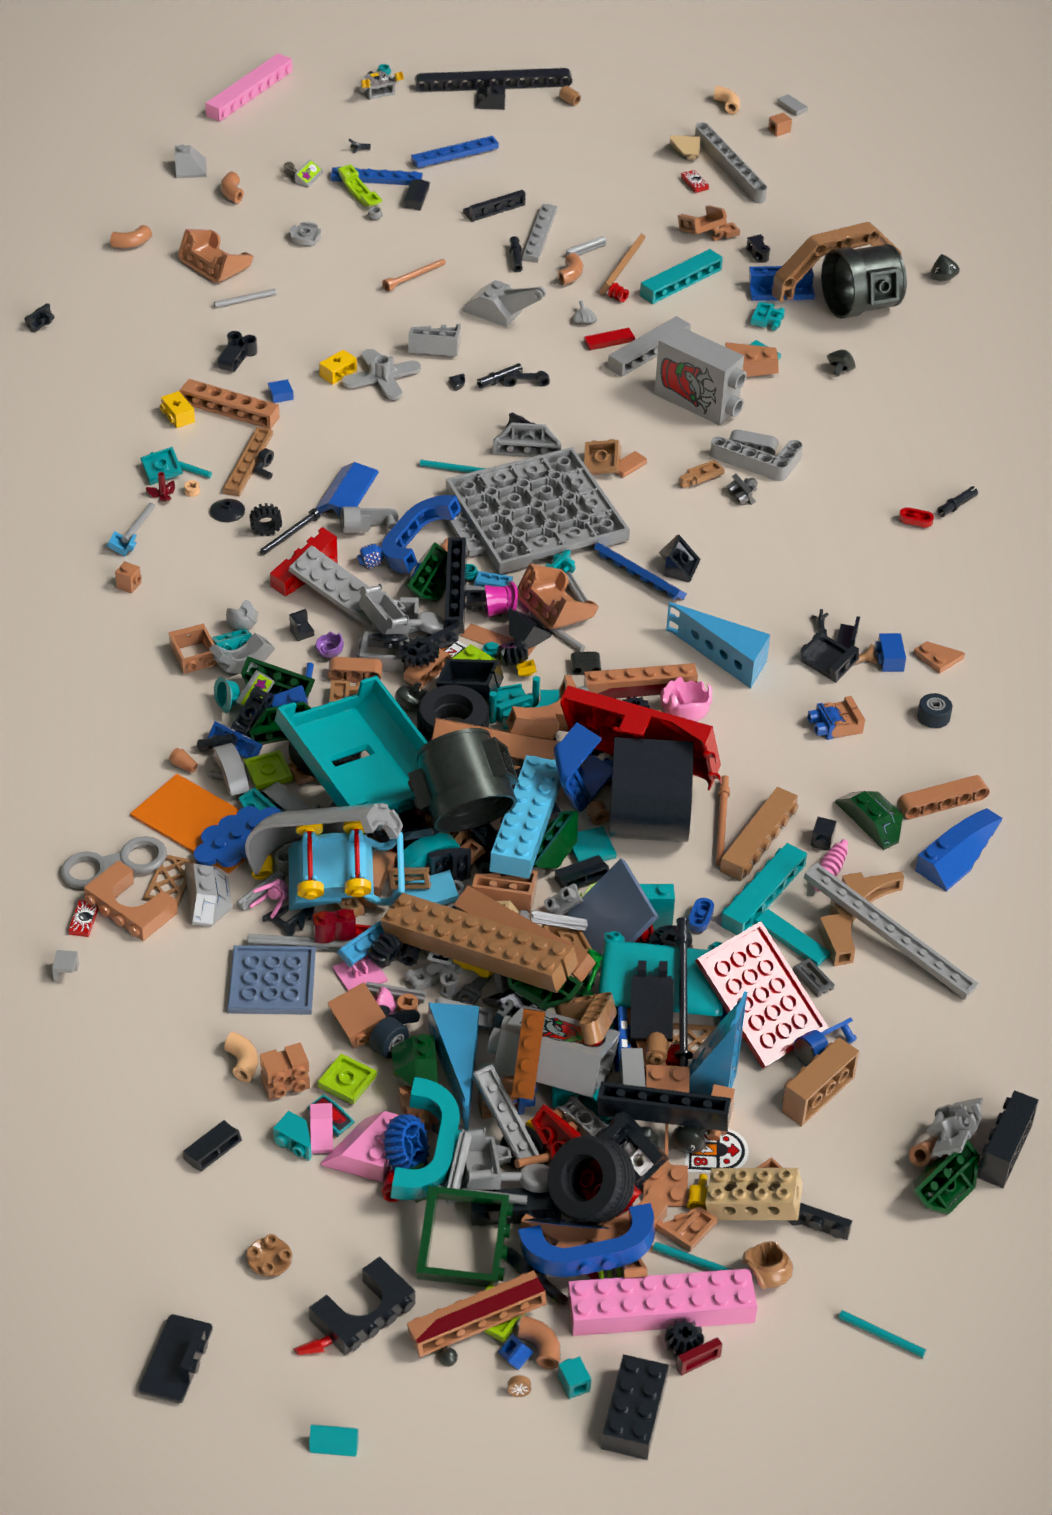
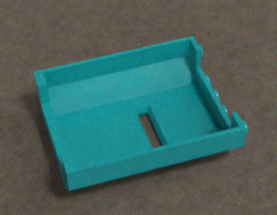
[275,676,428,814]

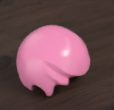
[660,676,712,722]

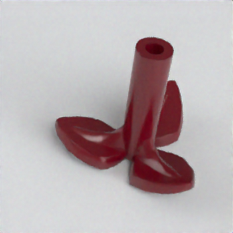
[146,472,175,502]

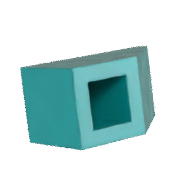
[273,1111,312,1161]

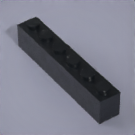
[445,537,467,634]
[597,1081,731,1132]

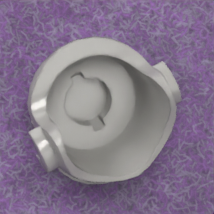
[226,600,258,630]

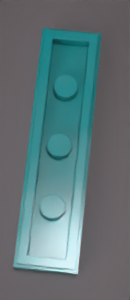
[755,909,830,966]

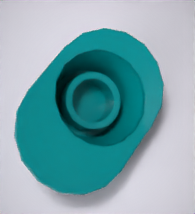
[214,677,241,714]

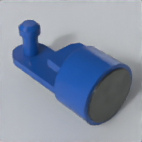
[794,1017,857,1066]

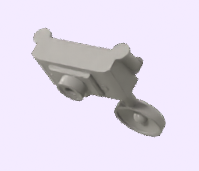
[359,584,446,634]
[461,1127,549,1193]

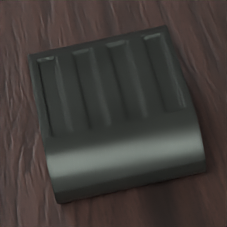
[571,651,601,675]

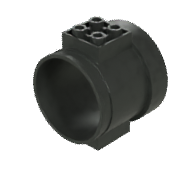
[821,244,907,319]
[408,728,519,833]

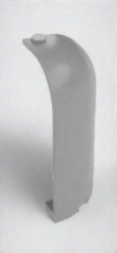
[245,803,403,874]

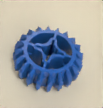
[383,1114,430,1171]

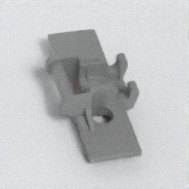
[927,1098,983,1157]

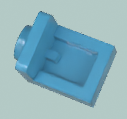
[107,531,137,556]

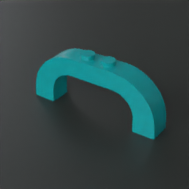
[391,1077,462,1200]

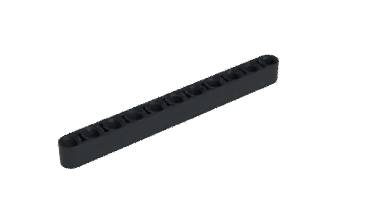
[414,68,573,92]

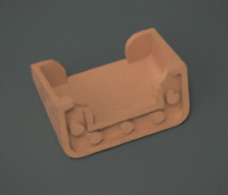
[178,229,254,282]
[517,563,599,629]

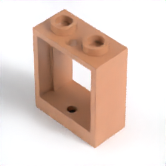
[169,623,219,674]

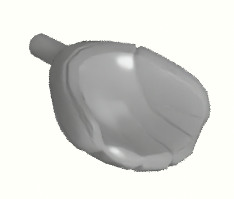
[573,300,597,324]

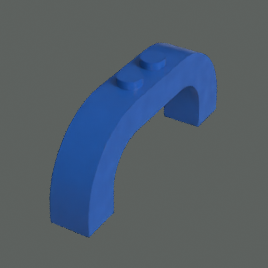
[381,495,461,574]
[518,1203,655,1277]

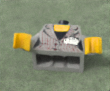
[360,71,404,100]

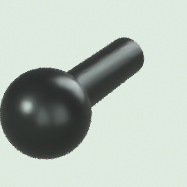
[439,1346,458,1366]

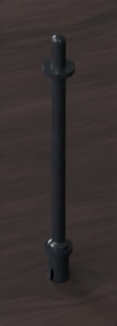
[674,917,693,1067]

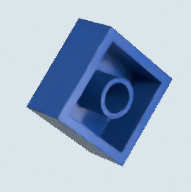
[268,379,294,403]

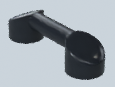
[503,371,550,387]

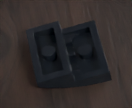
[428,848,471,881]

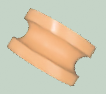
[184,480,200,497]

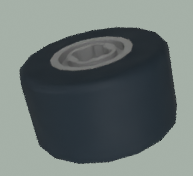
[917,693,953,728]
[369,1017,409,1059]

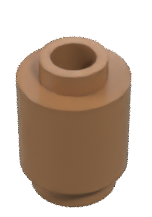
[559,86,581,106]
[646,1032,667,1065]

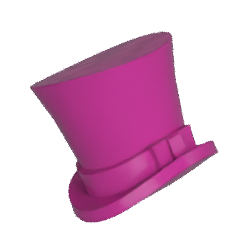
[484,581,518,618]

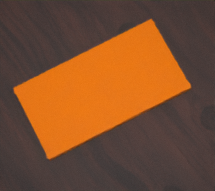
[130,774,246,874]

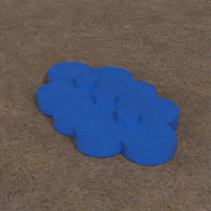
[194,806,281,867]

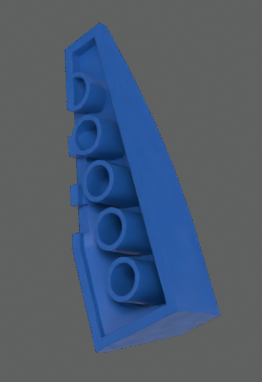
[915,808,1003,892]

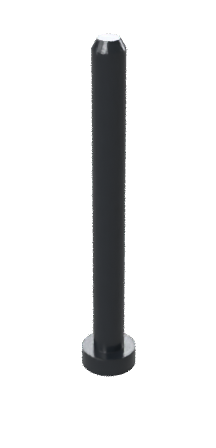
[260,508,320,555]

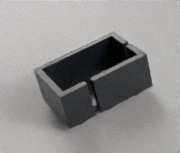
[436,659,504,702]

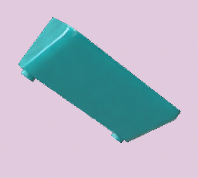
[598,931,724,1016]

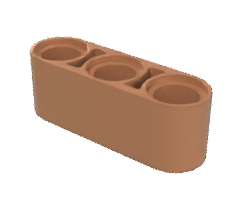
[403,648,452,689]
[328,657,383,683]

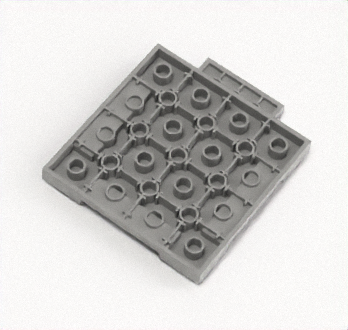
[446,447,630,574]

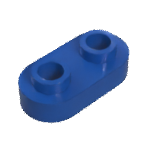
[688,898,714,932]

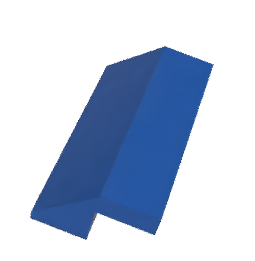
[749,266,815,301]
[316,462,379,517]

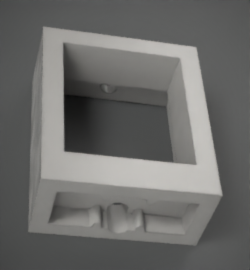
[356,631,408,673]

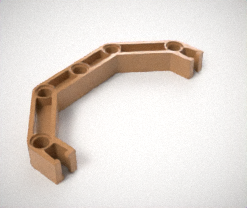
[772,222,902,302]

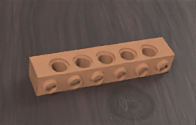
[180,379,280,429]

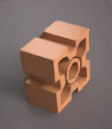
[260,1042,310,1100]

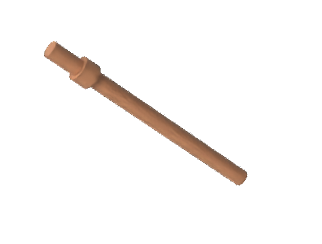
[716,775,730,866]

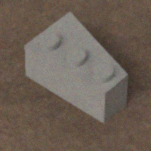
[408,324,461,357]

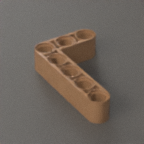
[554,992,617,1045]

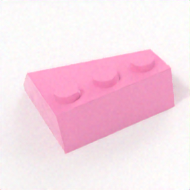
[321,1111,398,1183]

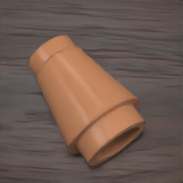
[169,748,198,773]

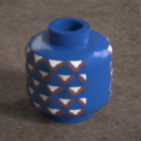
[357,543,385,569]

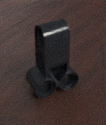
[218,331,258,372]

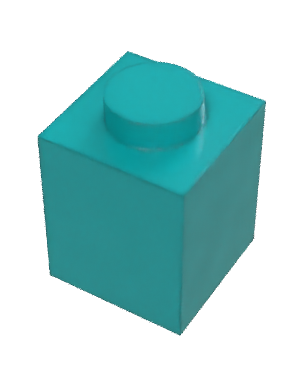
[558,1356,591,1399]

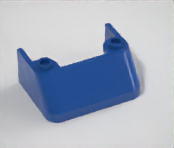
[554,722,612,812]

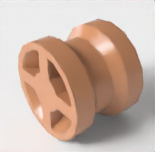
[586,800,610,825]
[397,994,418,1011]

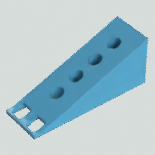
[666,602,770,689]
[688,991,748,1095]
[428,1003,479,1131]

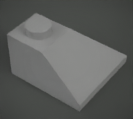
[175,145,207,178]

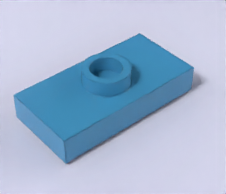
[474,571,513,587]

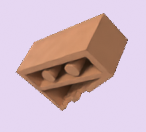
[725,342,779,377]
[472,871,538,914]

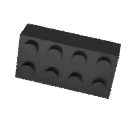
[978,1090,1039,1189]
[601,1354,669,1460]

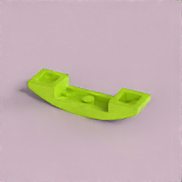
[338,164,382,207]

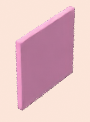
[332,955,388,991]

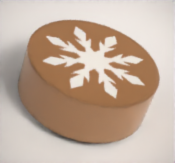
[508,1375,531,1397]

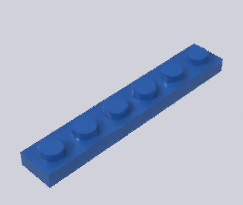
[411,136,499,168]
[331,167,423,185]
[594,542,687,600]

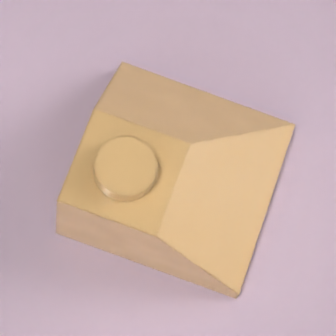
[669,135,700,160]

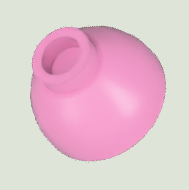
[374,987,397,1012]

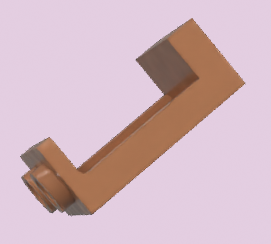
[677,205,727,234]
[327,982,386,1048]

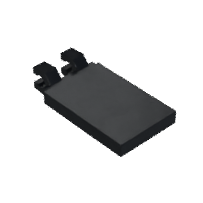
[367,820,440,843]
[630,960,674,1042]

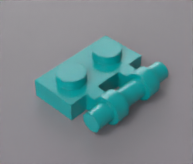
[751,301,785,331]

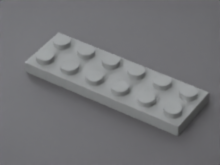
[289,545,373,631]

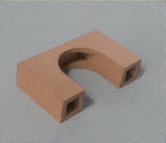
[84,860,178,941]

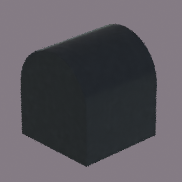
[609,737,694,842]

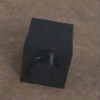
[811,817,837,850]

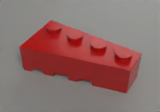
[270,527,338,597]

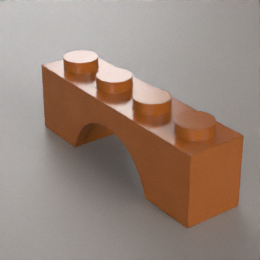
[512,1008,545,1100]

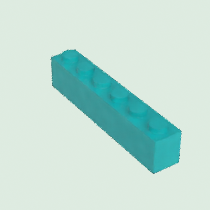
[640,249,723,305]
[720,843,807,935]

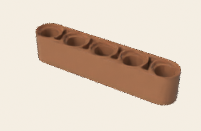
[897,775,990,819]

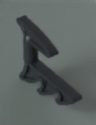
[262,905,314,936]

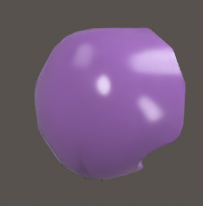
[315,631,344,658]

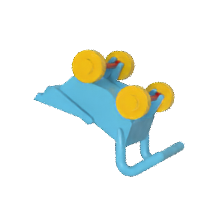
[288,821,405,911]

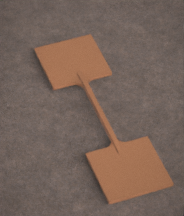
[643,1065,690,1207]

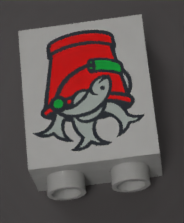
[654,325,747,425]
[487,1005,620,1097]

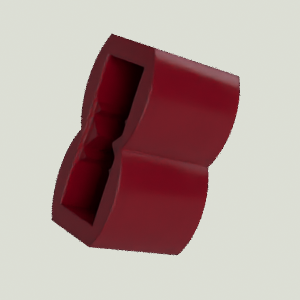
[313,909,356,944]

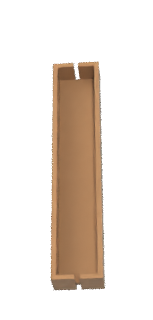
[380,893,578,993]

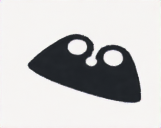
[524,1217,610,1229]

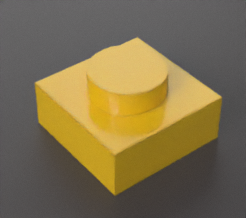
[516,659,537,677]

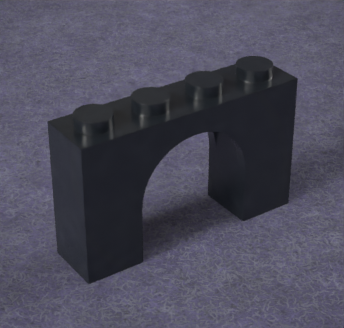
[309,1256,415,1356]

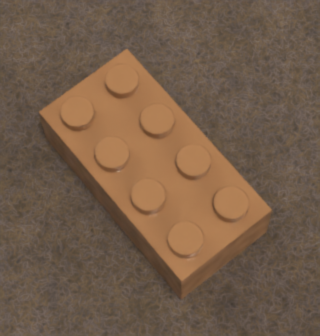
[782,1037,859,1127]

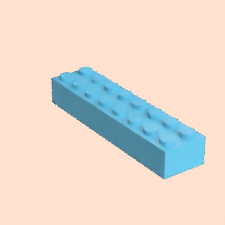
[490,755,561,879]

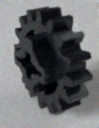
[399,636,440,668]

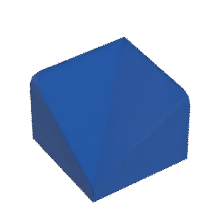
[498,1334,533,1369]

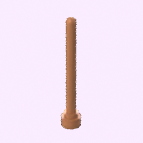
[382,259,446,292]

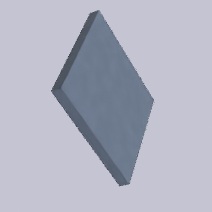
[567,858,659,971]
[228,945,316,1015]

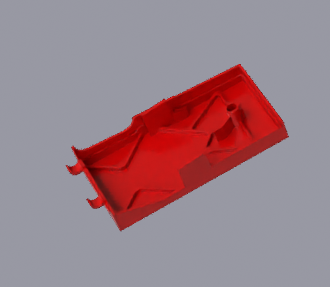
[560,685,722,791]

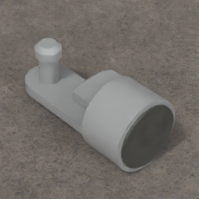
[340,507,399,533]

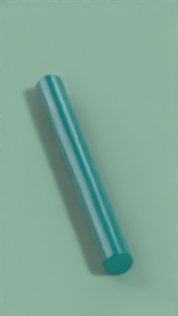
[150,452,212,478]
[420,459,487,473]
[653,1242,734,1271]
[838,1310,926,1358]

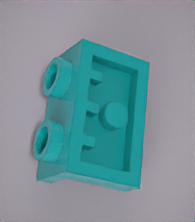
[211,629,252,650]

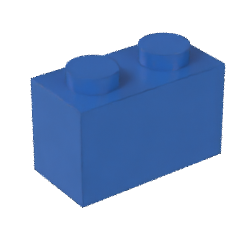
[875,633,906,672]

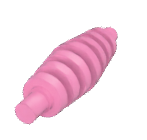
[814,839,848,892]

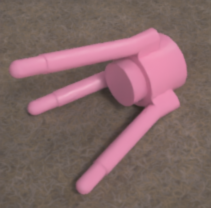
[249,879,288,918]

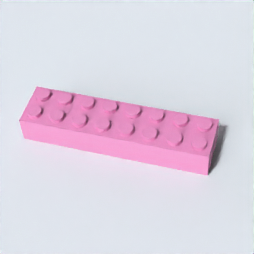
[568,1269,757,1336]

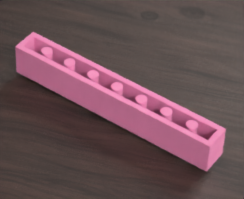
[205,53,293,121]

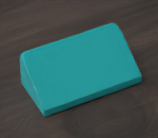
[309,1424,359,1457]

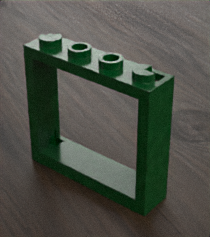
[416,1186,513,1288]

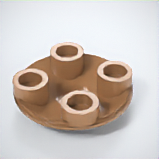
[247,1234,292,1277]

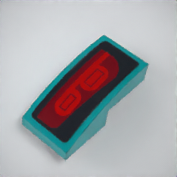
[307,1094,355,1137]

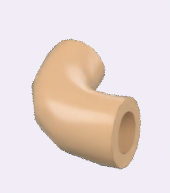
[714,86,740,114]
[224,1031,259,1082]

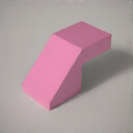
[310,1103,333,1154]

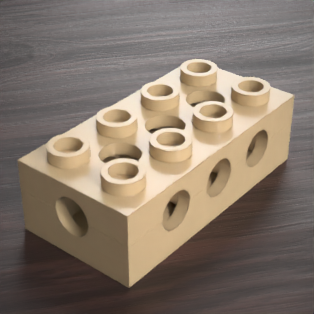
[705,1168,803,1220]

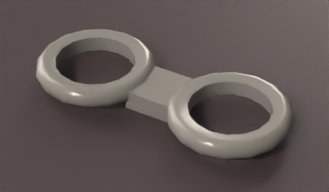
[61,836,167,889]

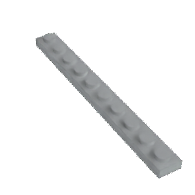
[803,863,979,999]

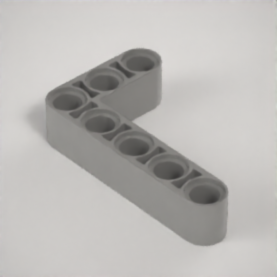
[710,437,803,481]

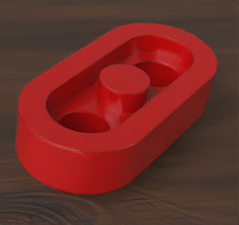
[899,507,934,528]

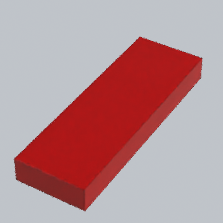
[584,327,635,350]

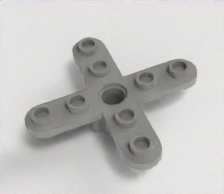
[342,349,421,400]

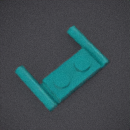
[489,676,540,724]

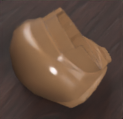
[742,1241,793,1290]

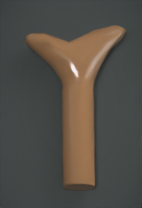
[855,644,878,665]

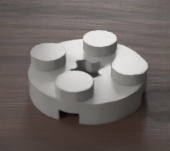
[290,222,321,247]

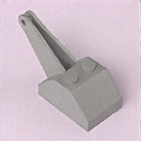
[465,280,546,327]

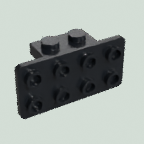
[139,1314,213,1404]

